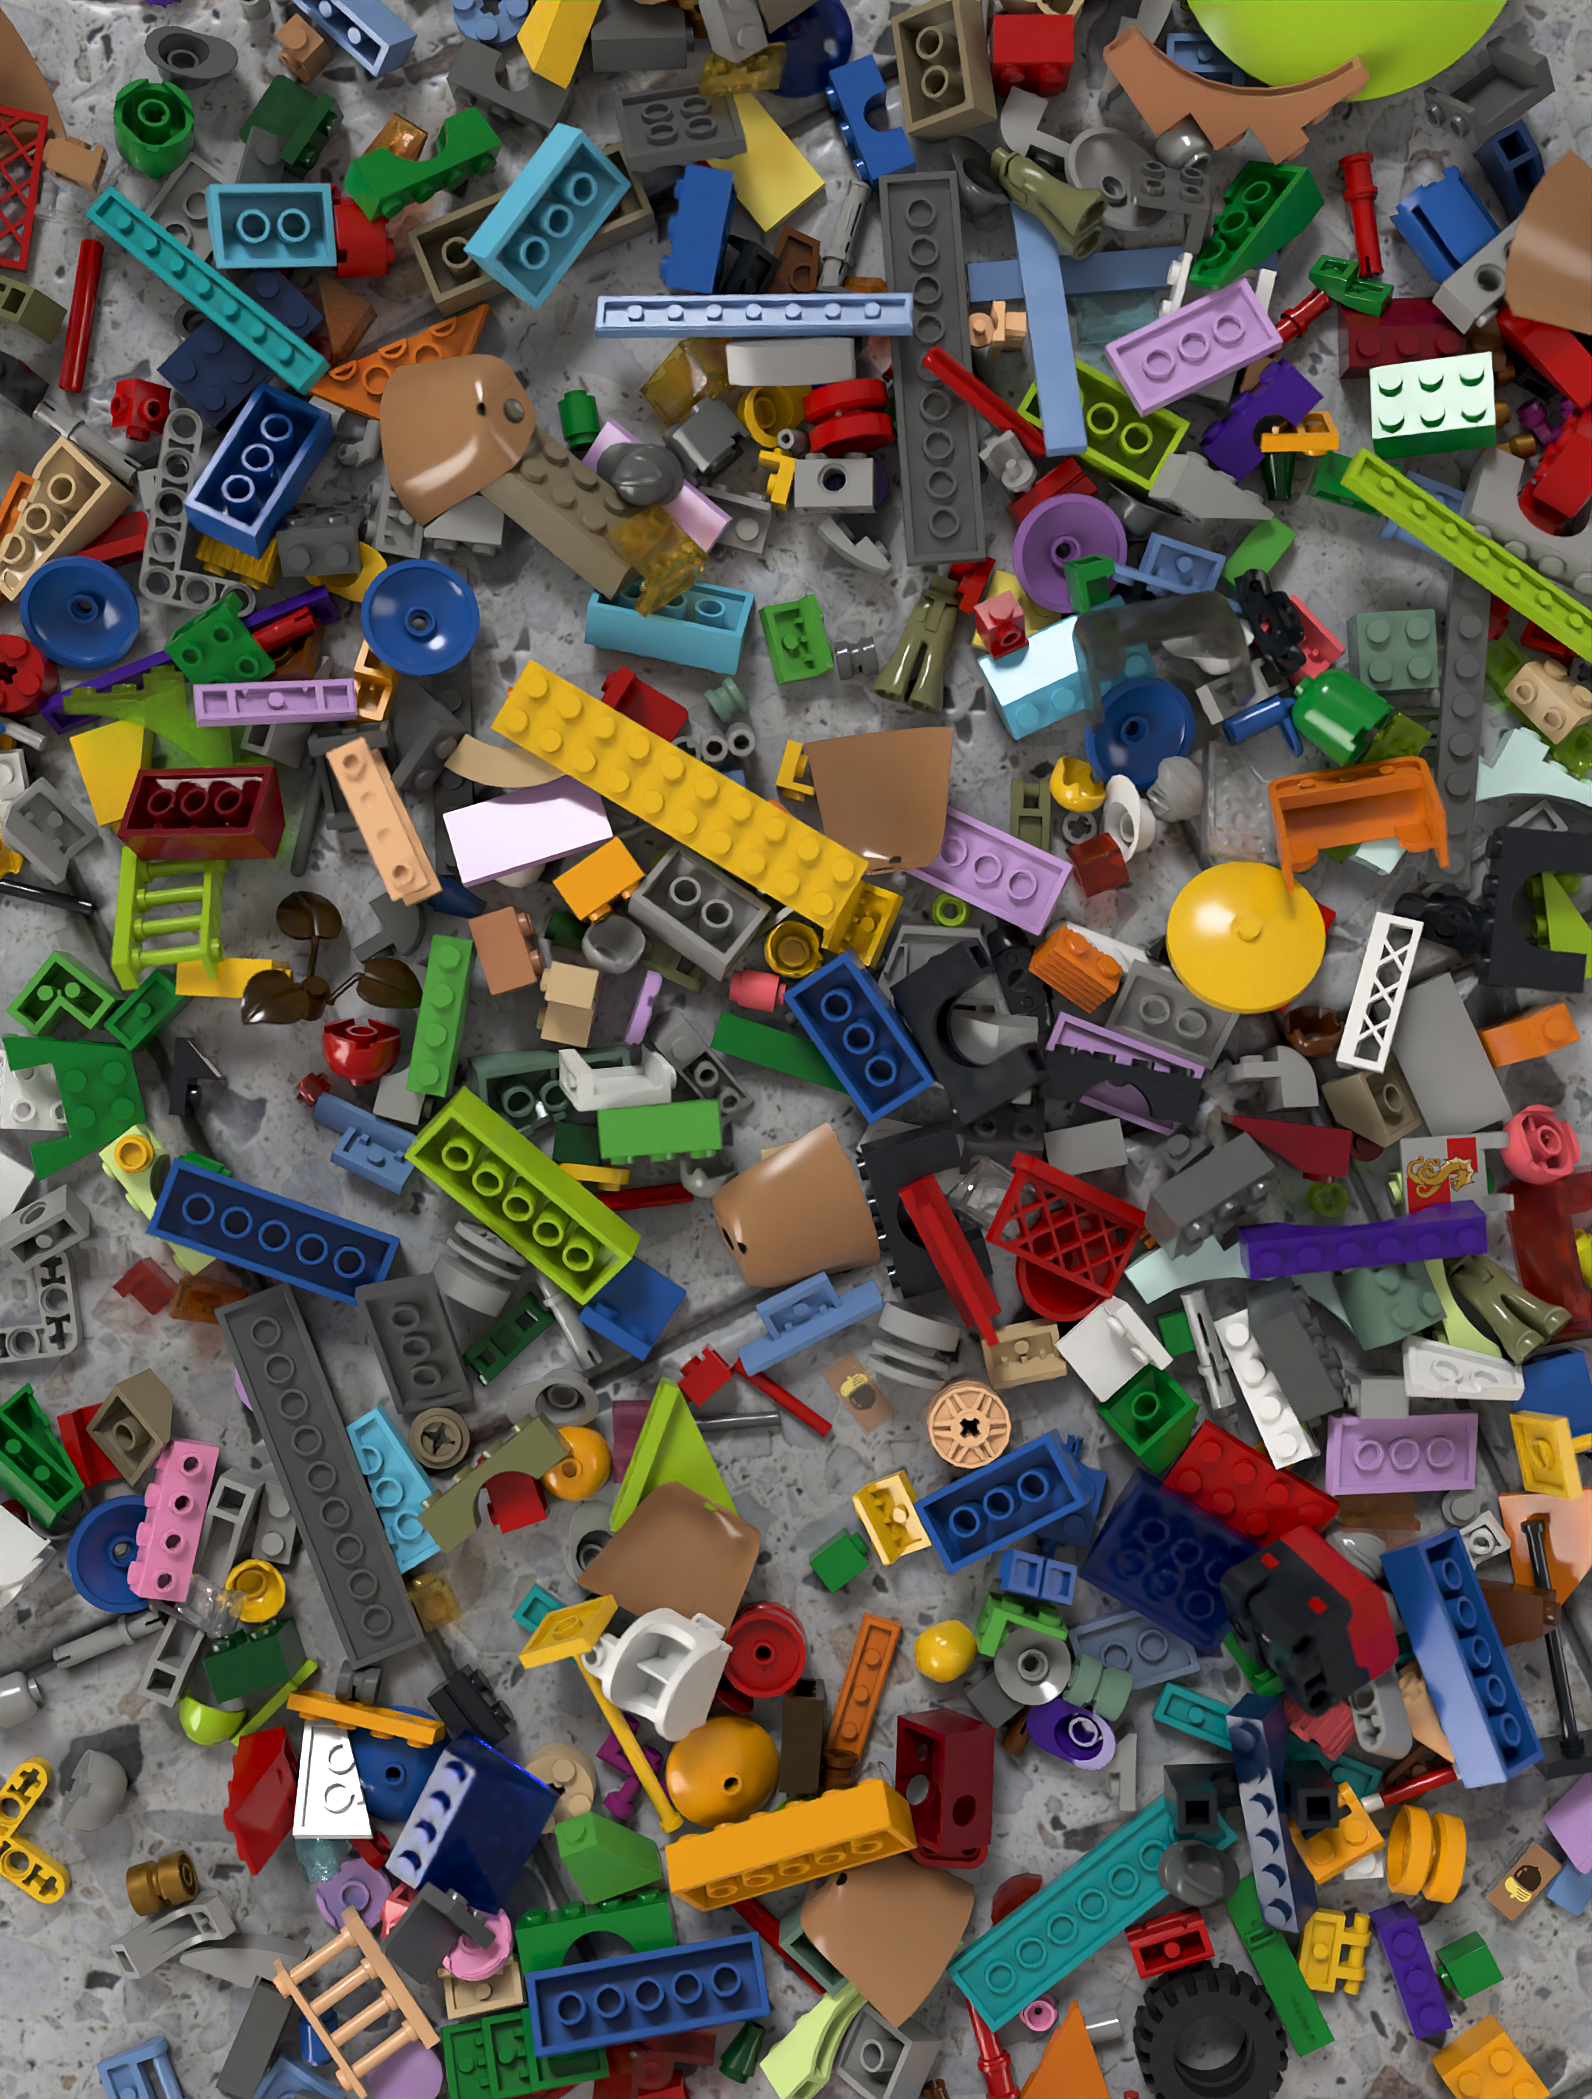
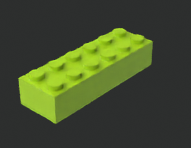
[404,1086,642,1305]

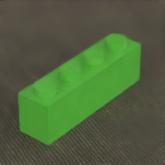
[406,934,477,1097]

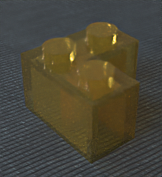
[640,337,740,427]

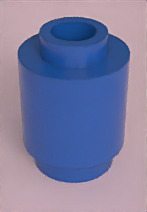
[298,2006,339,2066]

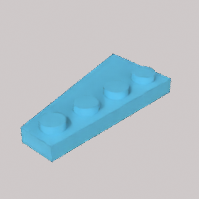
[346,1404,442,1575]

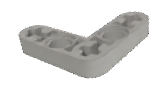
[0,1248,83,1364]

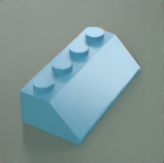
[463,122,632,310]
[584,570,755,675]
[977,594,1157,740]

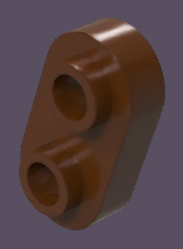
[1383,1741,1453,1805]

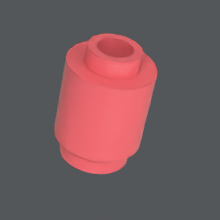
[729,968,787,1013]

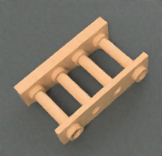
[326,737,444,907]
[272,1904,440,2099]

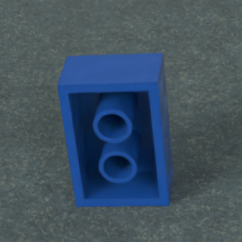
[660,163,738,296]

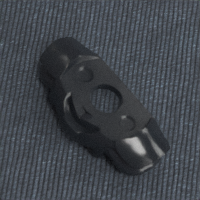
[1234,569,1307,678]
[1392,892,1485,954]
[987,925,1054,1034]

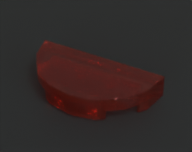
[990,1873,1042,1926]

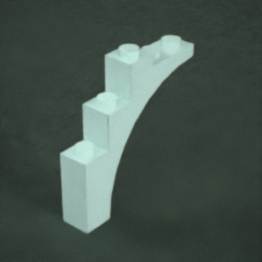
[1348,727,1592,876]
[1123,1222,1359,1342]

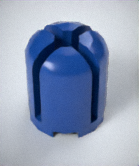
[1389,166,1501,285]

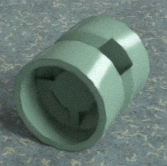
[1062,1652,1133,1722]

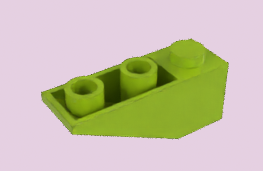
[1526,873,1592,979]

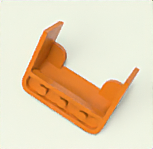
[1268,756,1449,893]

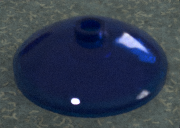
[741,0,853,98]

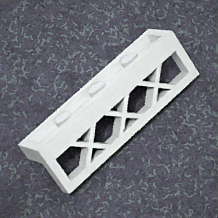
[1336,912,1424,1074]

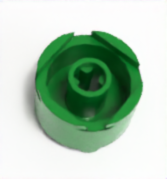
[113,78,194,179]

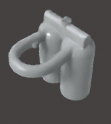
[700,722,755,784]

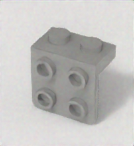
[0,776,99,885]

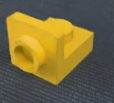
[758,447,798,513]
[775,740,815,803]

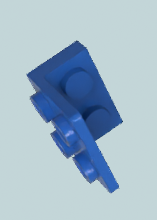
[578,1256,687,1361]

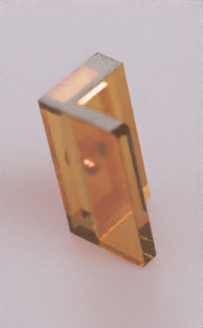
[1333,1492,1421,1531]

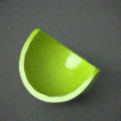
[179,1687,249,1746]

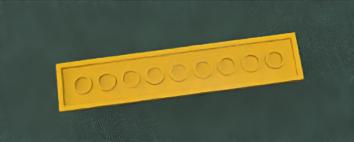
[490,659,870,931]

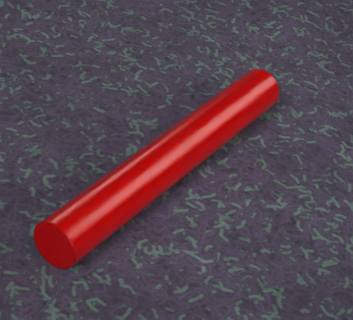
[731,1356,832,1437]

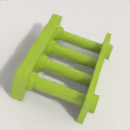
[111,846,230,991]

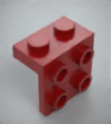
[600,665,688,743]

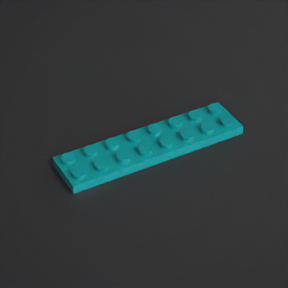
[946,1792,1238,2033]

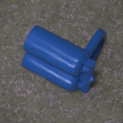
[1221,696,1304,758]

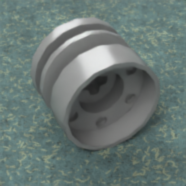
[430,1219,529,1316]
[865,1300,963,1391]

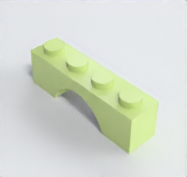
[98,1124,219,1276]

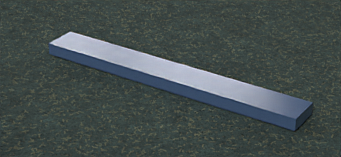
[1010,202,1087,457]
[966,243,1279,306]
[595,293,913,338]

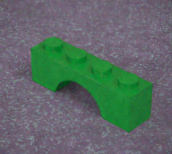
[343,106,503,222]
[515,1887,678,1976]

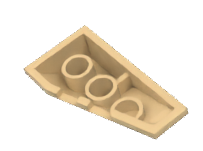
[0,435,135,604]

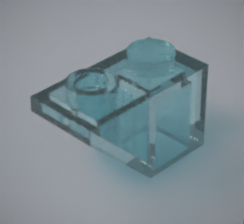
[291,1831,353,1886]

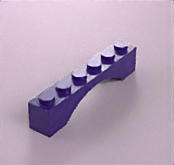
[1238,1199,1488,1280]

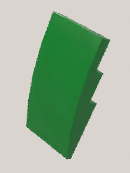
[441,2007,610,2099]

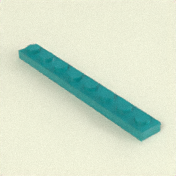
[85,185,330,396]

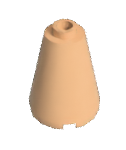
[1399,1658,1455,1764]

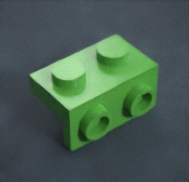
[758,594,834,686]

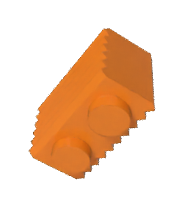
[1028,925,1123,1014]

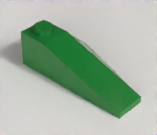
[1188,160,1325,290]

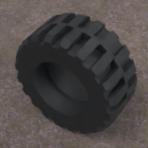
[1133,1960,1288,2099]

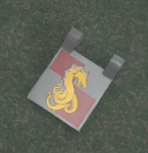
[1399,1131,1514,1216]

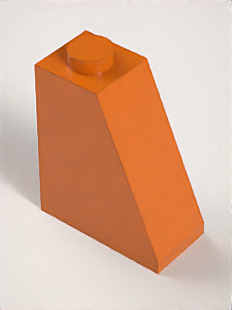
[1476,1003,1581,1068]

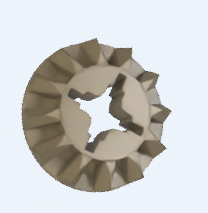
[408,1407,470,1469]

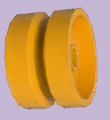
[1386,1805,1466,1903]

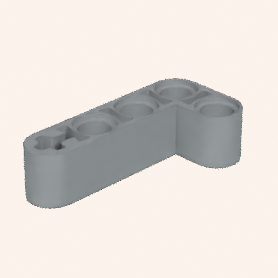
[1348,1591,1412,1759]

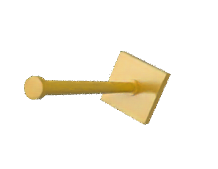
[1509,1410,1592,1500]
[518,1594,684,1833]

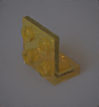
[606,504,711,617]

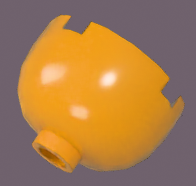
[539,1424,613,1502]

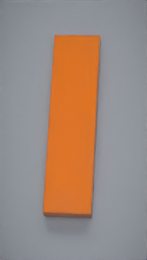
[821,1611,902,1772]

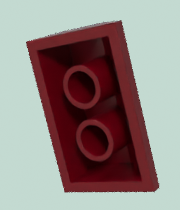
[1337,297,1467,379]

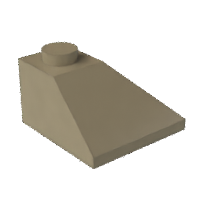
[1321,1053,1423,1148]
[85,1368,174,1487]

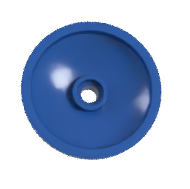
[20,556,140,670]
[361,559,480,677]
[1084,677,1196,791]
[67,1495,150,1613]
[349,1706,457,1823]

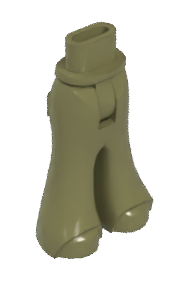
[990,147,1108,260]
[870,575,961,715]
[1442,1254,1573,1366]

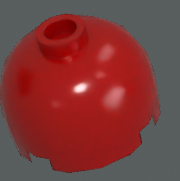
[322,1018,401,1086]

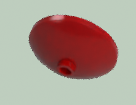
[1015,1206,1119,1322]

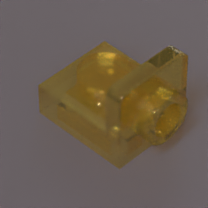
[405,1571,464,1633]

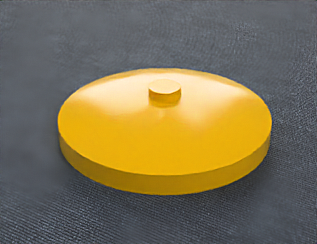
[1165,861,1325,1014]

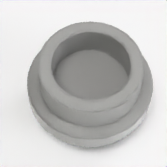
[1441,1489,1481,1526]

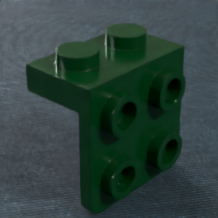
[239,75,344,181]

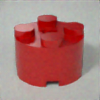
[331,197,395,279]
[0,634,59,718]

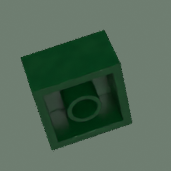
[202,1615,307,1704]

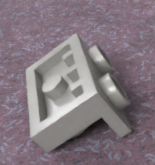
[361,473,424,560]
[697,482,773,557]

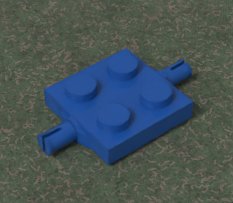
[1031,1434,1107,1560]

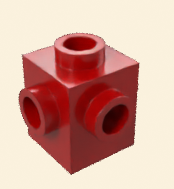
[110,378,171,442]

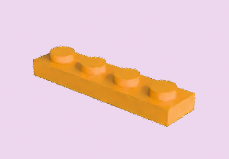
[286,1687,447,1748]

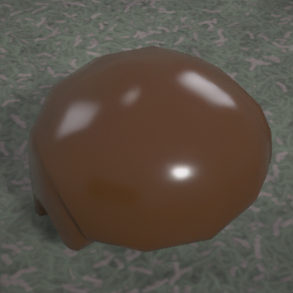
[1284,1006,1344,1058]

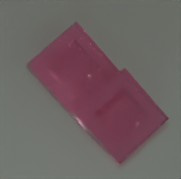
[612,1400,652,1483]

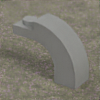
[109,1888,236,1979]

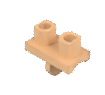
[968,301,1026,360]

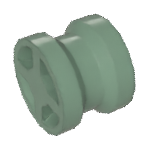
[703,677,750,726]

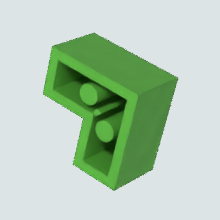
[6,950,127,1036]

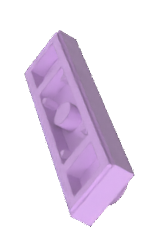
[193,678,358,727]

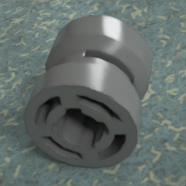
[834,636,879,681]
[335,1660,383,1706]

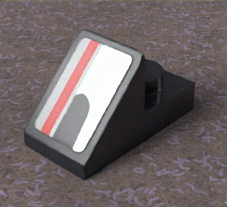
[169,1037,227,1116]

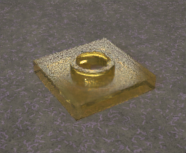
[698,42,787,98]

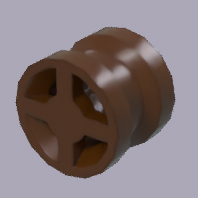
[819,1749,859,1791]

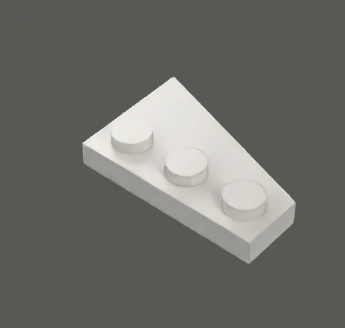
[1401,1335,1525,1401]
[293,1717,374,1839]

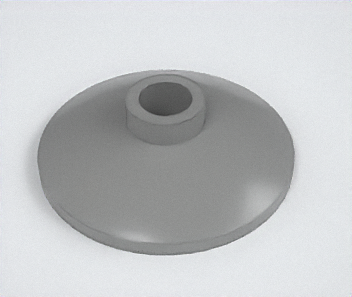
[994,1626,1071,1705]

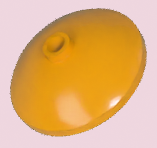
[665,1714,779,1828]

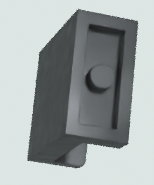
[1423,36,1555,146]
[308,720,407,833]

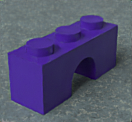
[1198,357,1324,485]
[1368,1901,1454,2040]

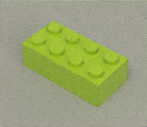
[1016,357,1190,502]

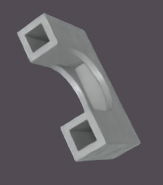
[1459,447,1592,597]

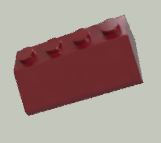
[117,766,286,860]

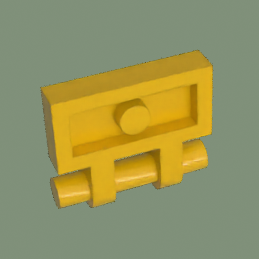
[1296,1908,1372,1995]

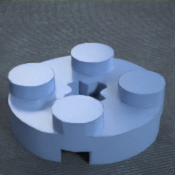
[452,0,531,49]

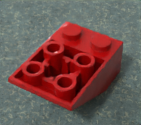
[223,1725,300,1876]

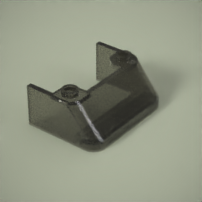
[1072,590,1257,734]

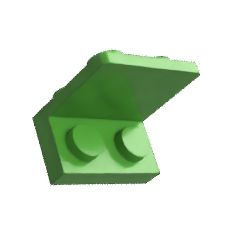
[973,1591,1069,1657]

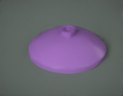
[1012,493,1127,613]

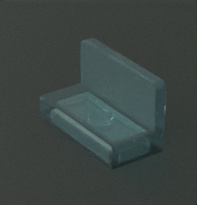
[1075,291,1159,344]

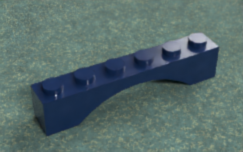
[1475,119,1592,353]
[1226,1693,1319,1934]

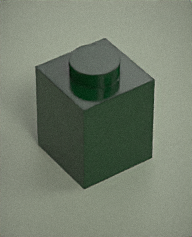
[552,1121,602,1166]

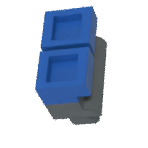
[983,1549,1078,1606]

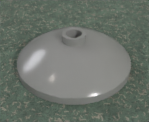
[1064,127,1168,231]

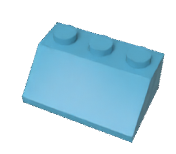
[205,183,337,269]

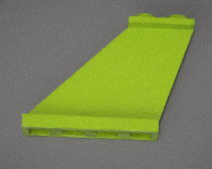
[608,1376,740,1532]

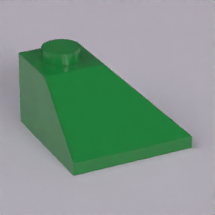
[1095,1363,1199,1475]

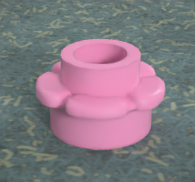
[1019,1993,1057,2031]

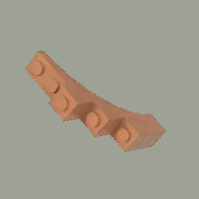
[1103,24,1370,165]

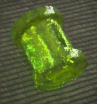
[1306,1182,1349,1217]

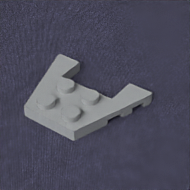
[877,924,1001,1013]

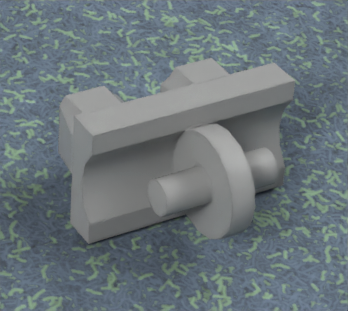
[978,429,1042,502]

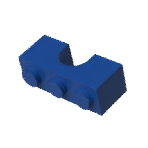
[824,54,916,193]

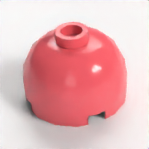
[1499,1104,1580,1185]

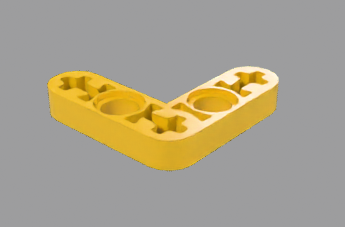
[0,1757,71,1904]

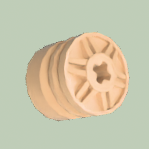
[926,1377,1011,1469]

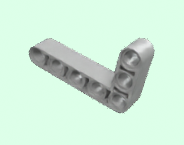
[139,408,256,618]

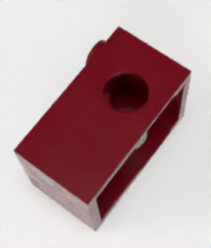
[895,1708,995,1855]

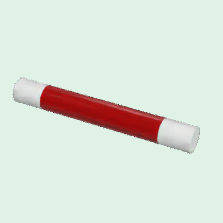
[1360,1764,1462,1814]

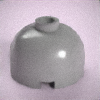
[59,1749,132,1832]

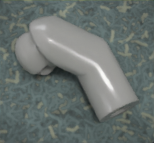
[337,420,382,469]
[777,429,811,460]

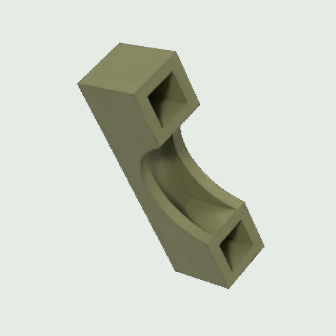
[416,1411,572,1555]

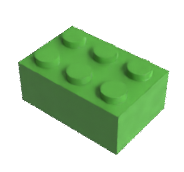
[597,1098,723,1165]

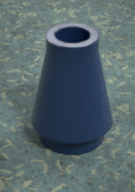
[427,876,487,919]

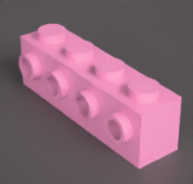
[127,1436,220,1602]

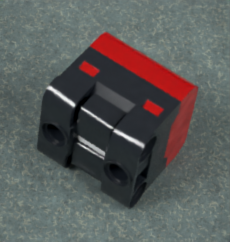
[1219,1525,1399,1718]

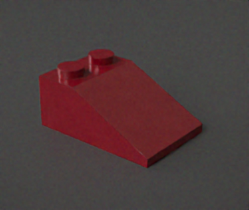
[1221,1113,1353,1184]

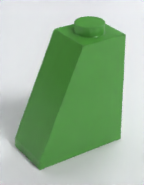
[555,1811,664,1905]

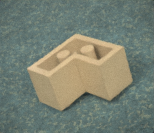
[536,961,605,1048]

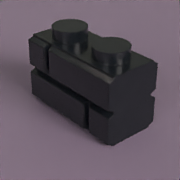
[427,1664,514,1761]

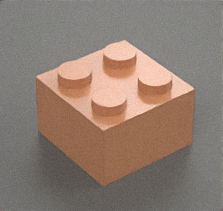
[467,906,548,997]

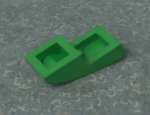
[1308,254,1394,317]

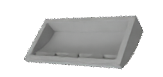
[1371,972,1513,1136]

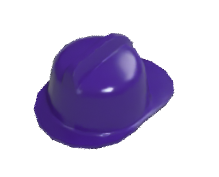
[1026,1697,1117,1770]

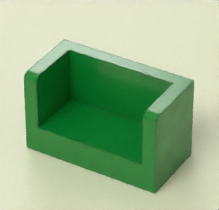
[1306,450,1402,517]
[102,969,196,1052]

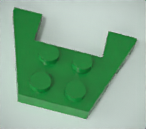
[2,1033,147,1181]

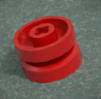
[802,378,895,459]
[723,1600,807,1699]

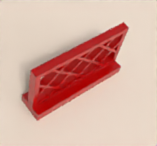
[0,105,49,273]
[985,1151,1148,1299]
[898,1173,1002,1348]

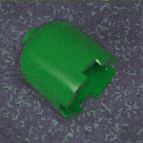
[1292,668,1394,768]

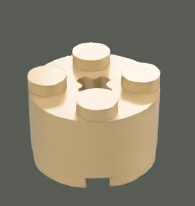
[516,1742,598,1834]

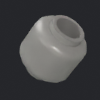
[1155,118,1214,173]
[0,1671,43,1729]

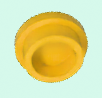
[114,1134,155,1173]

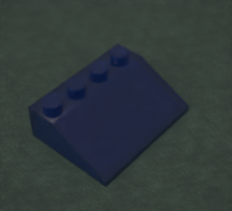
[1078,1467,1265,1657]
[385,1729,562,1916]

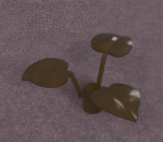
[241,891,423,1026]

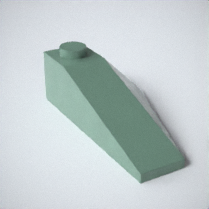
[468,1047,631,1137]

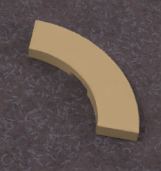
[444,734,567,788]

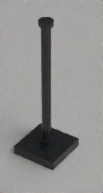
[1520,1519,1592,1780]

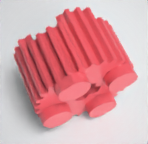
[1282,1693,1357,1761]

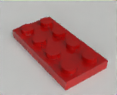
[1163,1418,1340,1547]

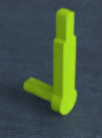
[230,1657,318,1748]

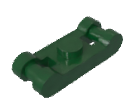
[462,1291,556,1387]

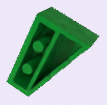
[0,1382,85,1529]

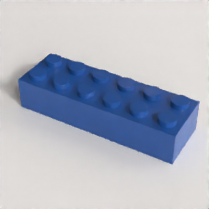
[146,1158,400,1308]
[1379,1526,1545,1789]
[525,1932,771,2059]

